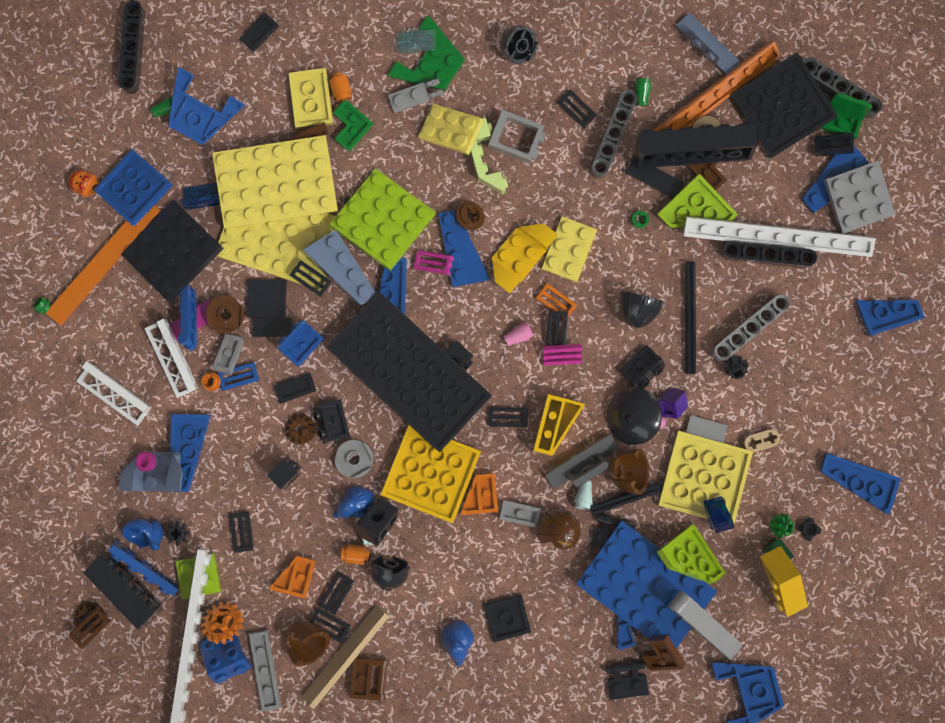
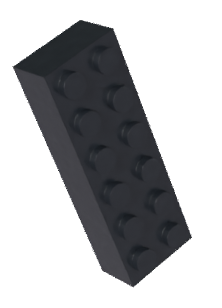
[635,123,757,169]

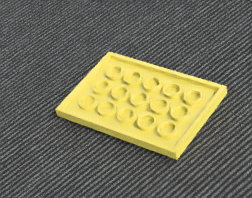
[212,135,338,229]
[216,213,341,291]

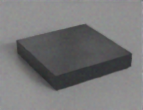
[247,279,287,318]
[484,594,531,642]

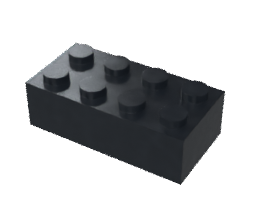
[83,554,163,630]

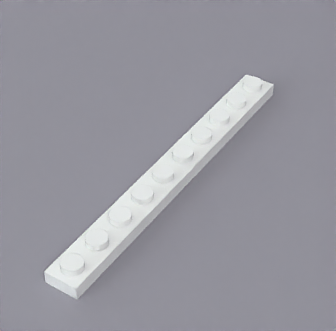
[683,216,876,257]
[170,547,211,723]

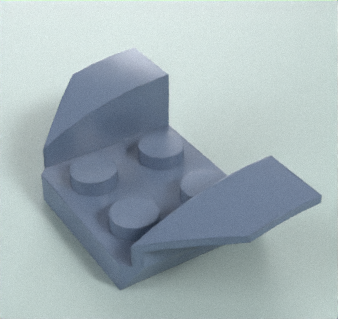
[119,452,183,491]

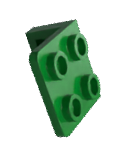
[820,93,872,140]

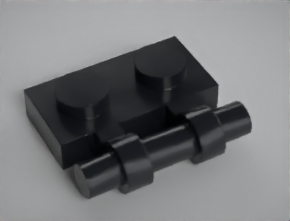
[590,514,636,549]
[605,660,649,700]

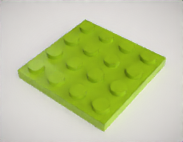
[329,169,436,271]

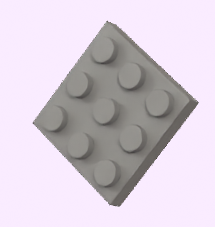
[824,161,895,233]

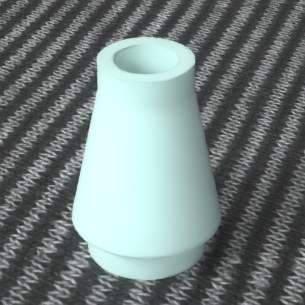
[574,481,593,510]

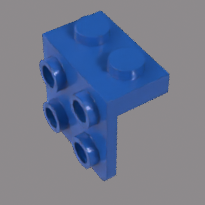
[277,320,324,367]
[200,635,252,684]

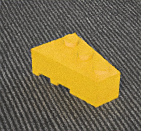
[533,394,586,456]
[760,546,808,617]

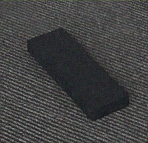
[625,156,684,198]

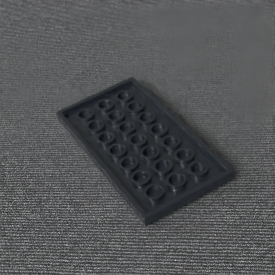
[327,291,492,453]

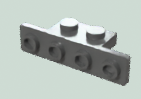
[545,434,618,489]

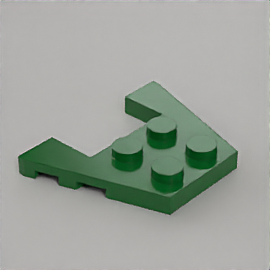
[388,16,465,92]

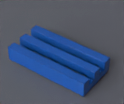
[217,362,260,391]

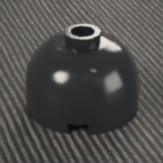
[500,25,538,65]
[370,555,410,591]

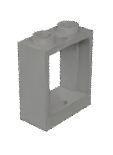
[488,110,546,164]

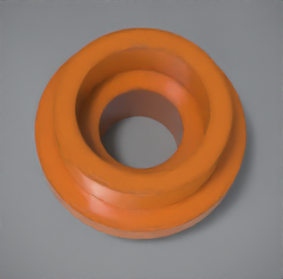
[201,372,221,391]

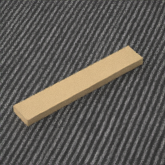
[302,605,389,709]

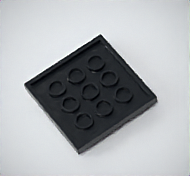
[731,52,838,159]
[121,200,224,303]

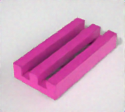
[413,250,454,276]
[543,344,582,366]

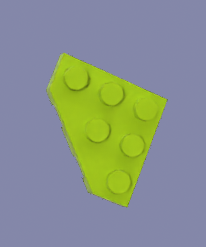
[657,173,738,228]
[657,524,726,584]

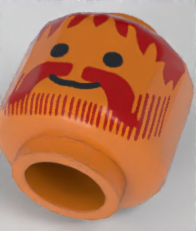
[68,169,99,197]

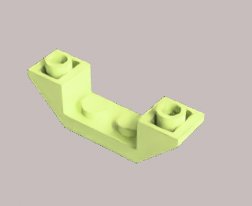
[470,118,508,194]

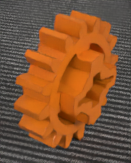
[201,602,244,644]

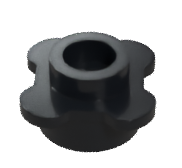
[798,518,821,541]

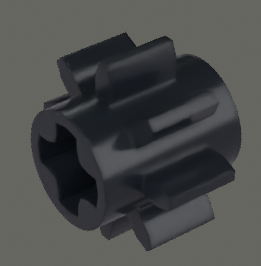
[724,355,749,379]
[165,521,191,546]

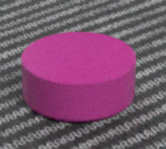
[136,452,156,471]

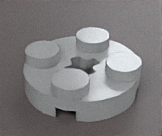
[335,440,374,478]

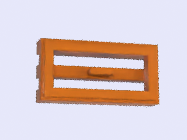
[535,283,577,318]

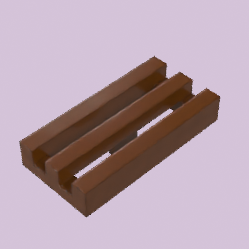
[69,607,112,649]

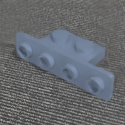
[677,13,741,75]

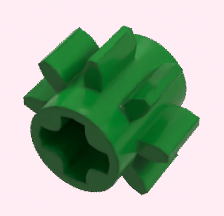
[769,513,794,538]

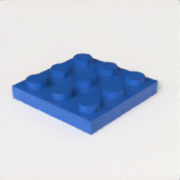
[94,149,173,227]

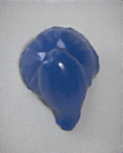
[333,486,375,519]
[122,519,163,550]
[441,620,474,666]

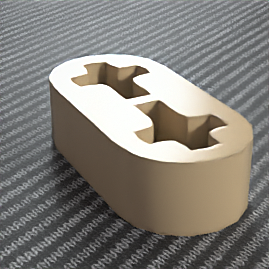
[743,429,780,452]

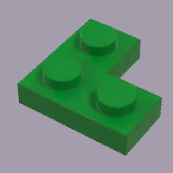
[333,99,374,153]

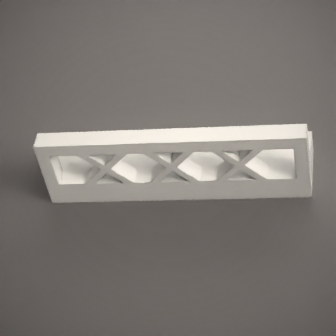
[145,319,199,398]
[77,361,152,426]

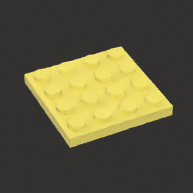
[658,431,753,526]

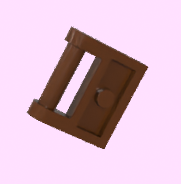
[350,658,389,701]

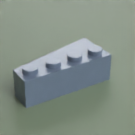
[302,230,376,307]

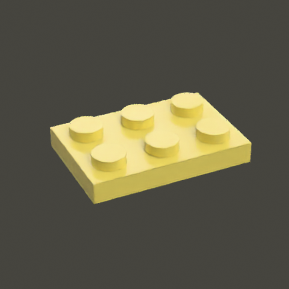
[289,68,334,129]
[418,104,483,155]
[542,216,597,283]

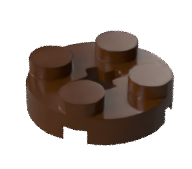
[205,295,245,334]

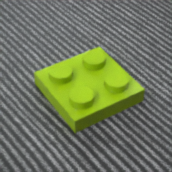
[175,553,222,600]

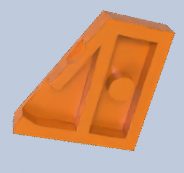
[461,473,498,515]
[269,556,316,599]

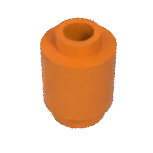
[329,73,352,102]
[341,544,370,565]

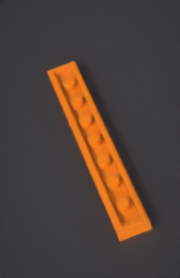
[653,41,782,131]
[46,205,161,325]

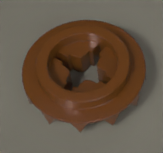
[455,201,485,231]
[284,414,316,445]
[73,602,104,633]

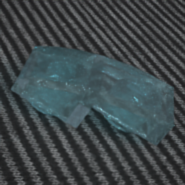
[398,30,436,53]

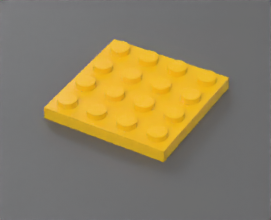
[381,425,481,524]

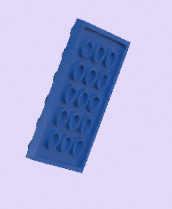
[576,521,717,649]

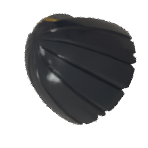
[620,291,664,328]

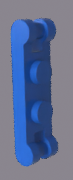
[177,284,197,351]

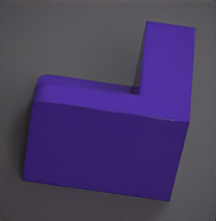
[658,388,688,419]

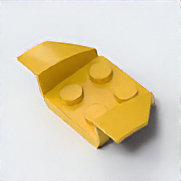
[492,224,558,294]

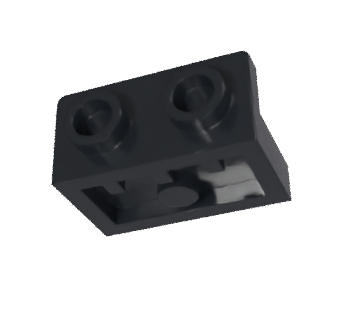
[619,345,665,389]
[313,400,350,444]

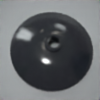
[607,387,662,445]

